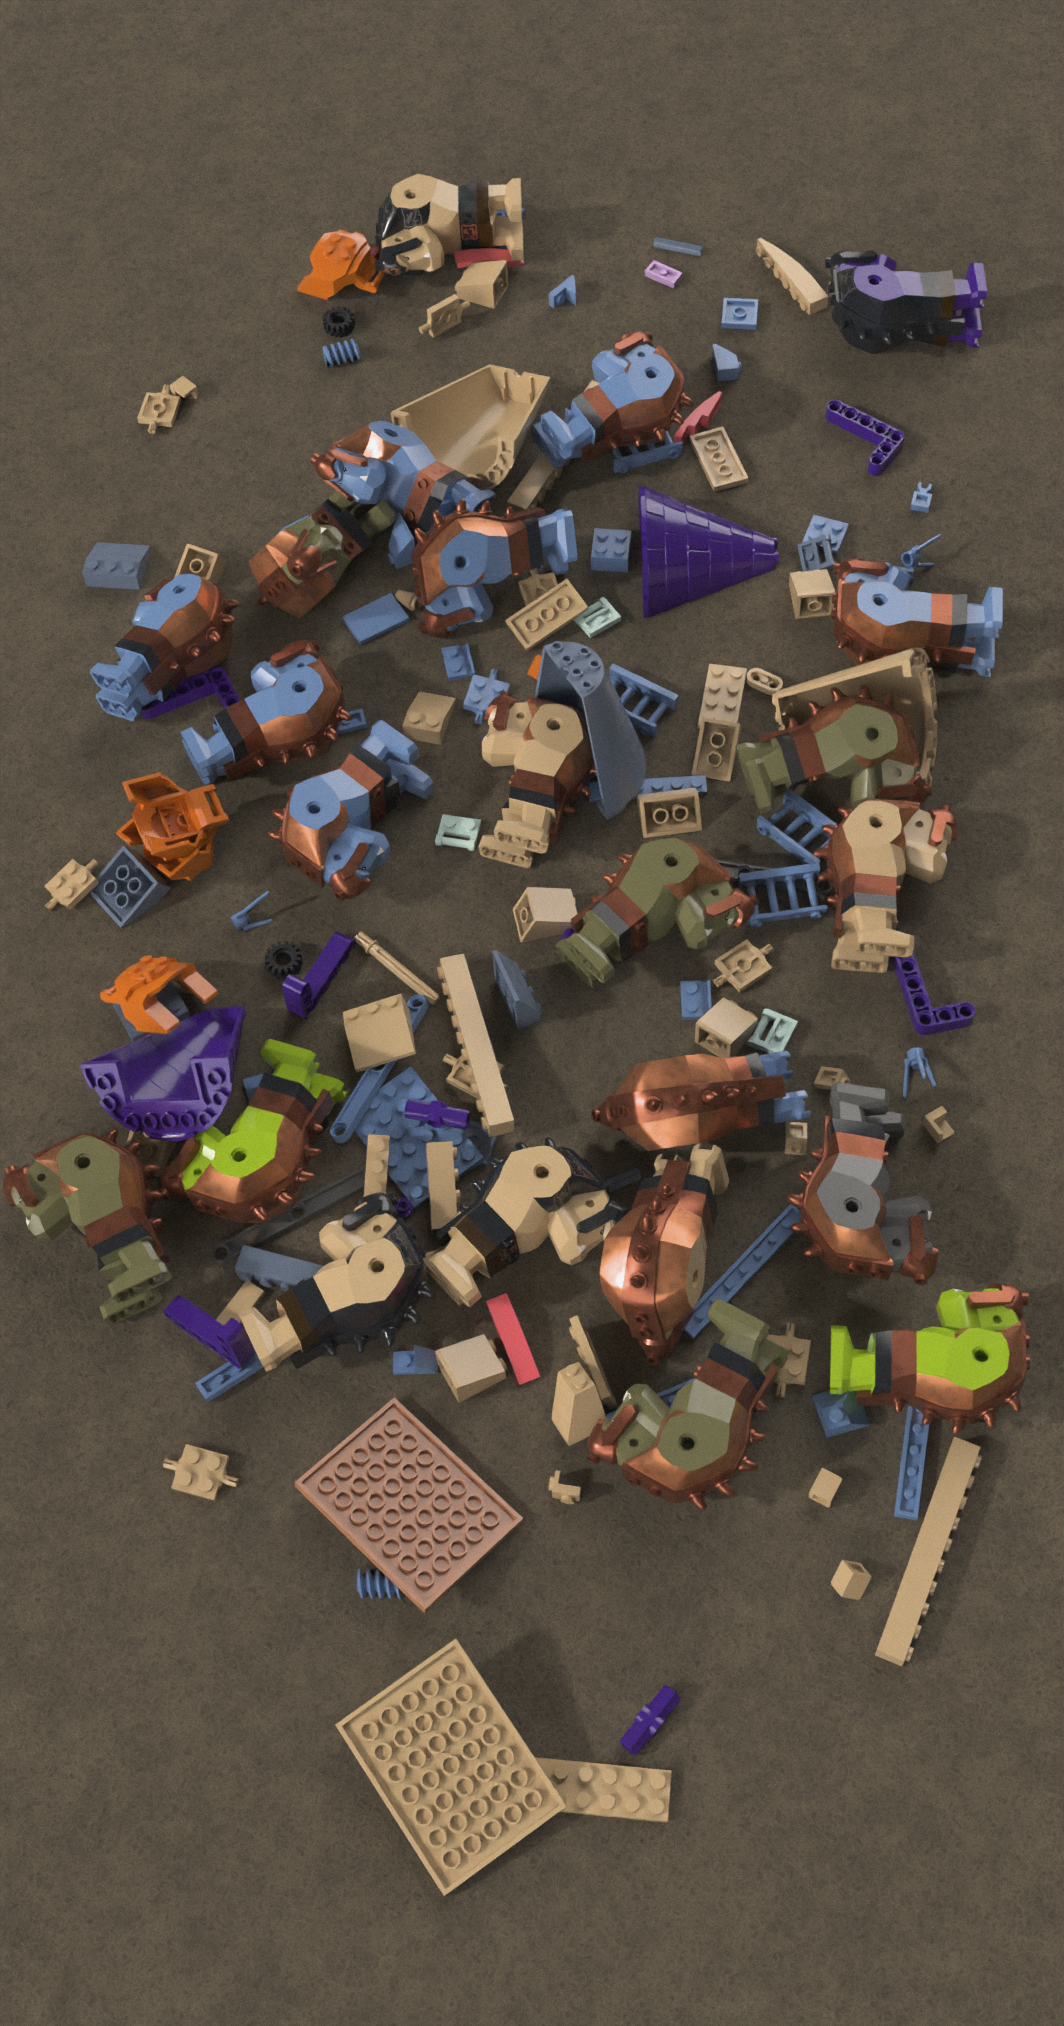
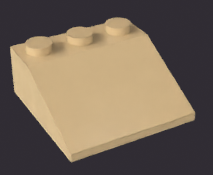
[343,994,416,1072]

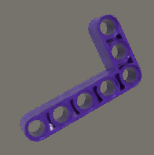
[826,400,904,476]
[141,667,240,719]
[282,932,356,1019]
[891,953,976,1035]
[163,1295,256,1369]

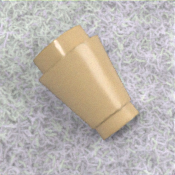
[395,590,423,611]

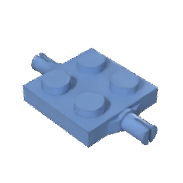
[463,669,510,725]

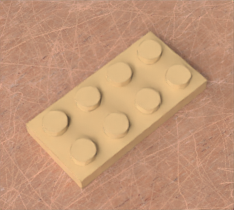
[689,427,748,492]
[505,579,589,651]
[698,664,747,729]
[569,1315,618,1410]

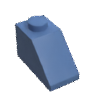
[712,344,742,381]

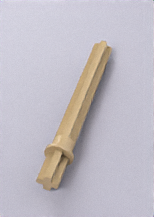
[354,931,439,1005]

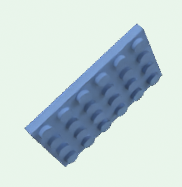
[354,1066,484,1209]

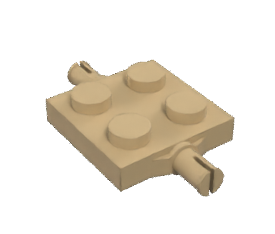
[419,294,471,338]
[137,384,181,434]
[518,568,558,607]
[44,859,99,911]
[713,939,774,993]
[443,1053,508,1099]
[766,1323,811,1397]
[163,1444,239,1501]

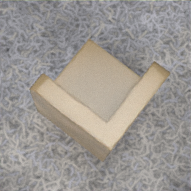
[170,376,199,399]
[923,1106,954,1144]
[808,1468,842,1508]
[831,1560,872,1600]

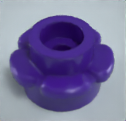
[394,1198,414,1218]

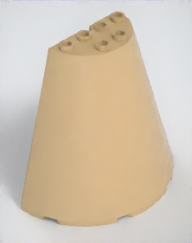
[390,364,550,490]
[772,648,937,787]

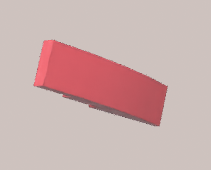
[454,248,525,268]
[674,391,722,445]
[486,1293,540,1385]

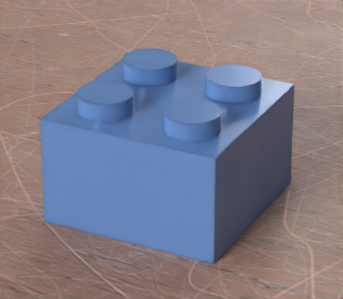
[591,528,631,573]

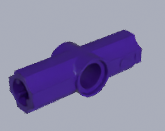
[404,1099,471,1130]
[619,1685,681,1756]

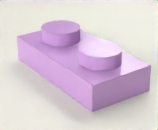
[645,260,683,288]

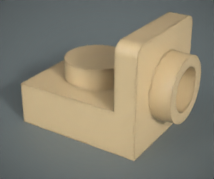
[814,1066,850,1090]
[785,1122,807,1155]

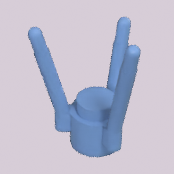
[901,534,942,569]
[230,891,273,932]
[903,1048,937,1099]

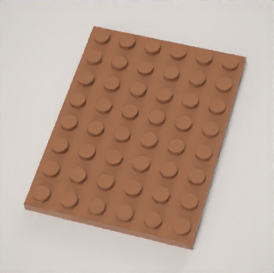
[295,1397,523,1613]

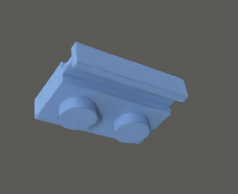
[441,643,475,681]
[680,980,712,1020]

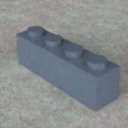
[235,1245,323,1292]

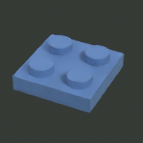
[721,298,758,330]
[802,515,849,554]

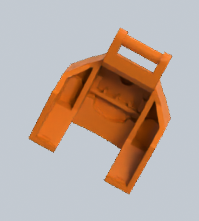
[297,229,385,300]
[122,772,229,861]
[116,801,230,881]
[100,955,218,1034]

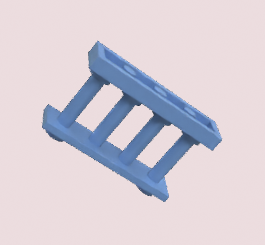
[611,427,682,473]
[609,663,679,738]
[757,789,836,866]
[737,863,827,927]

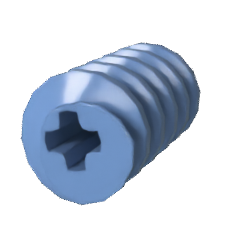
[323,339,361,367]
[357,1568,404,1599]

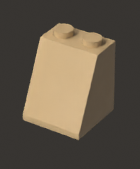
[455,260,508,309]
[789,569,835,619]
[513,887,577,943]
[695,997,758,1058]
[435,1334,508,1403]
[551,1362,607,1446]

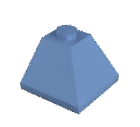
[387,513,415,569]
[812,1390,870,1438]

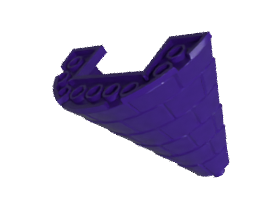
[638,486,779,618]
[80,1006,246,1141]

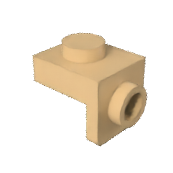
[549,1470,581,1504]

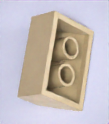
[637,788,702,838]

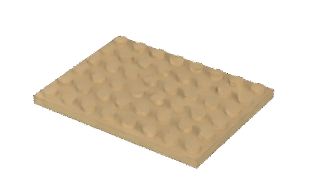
[335,1639,566,1896]

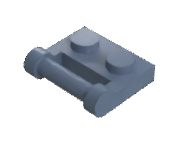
[797,534,836,571]

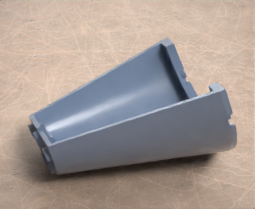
[534,641,646,820]

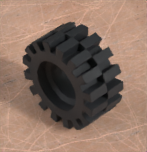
[323,306,355,338]
[265,941,303,980]

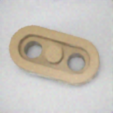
[747,668,783,696]

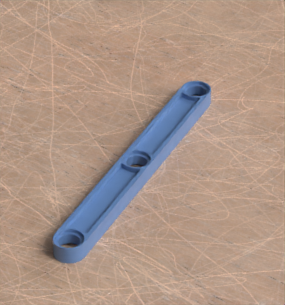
[330,994,429,1143]

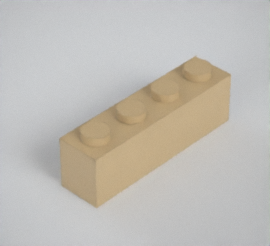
[426,1141,461,1231]

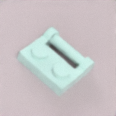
[574,597,621,638]
[435,814,481,851]
[746,1009,798,1053]

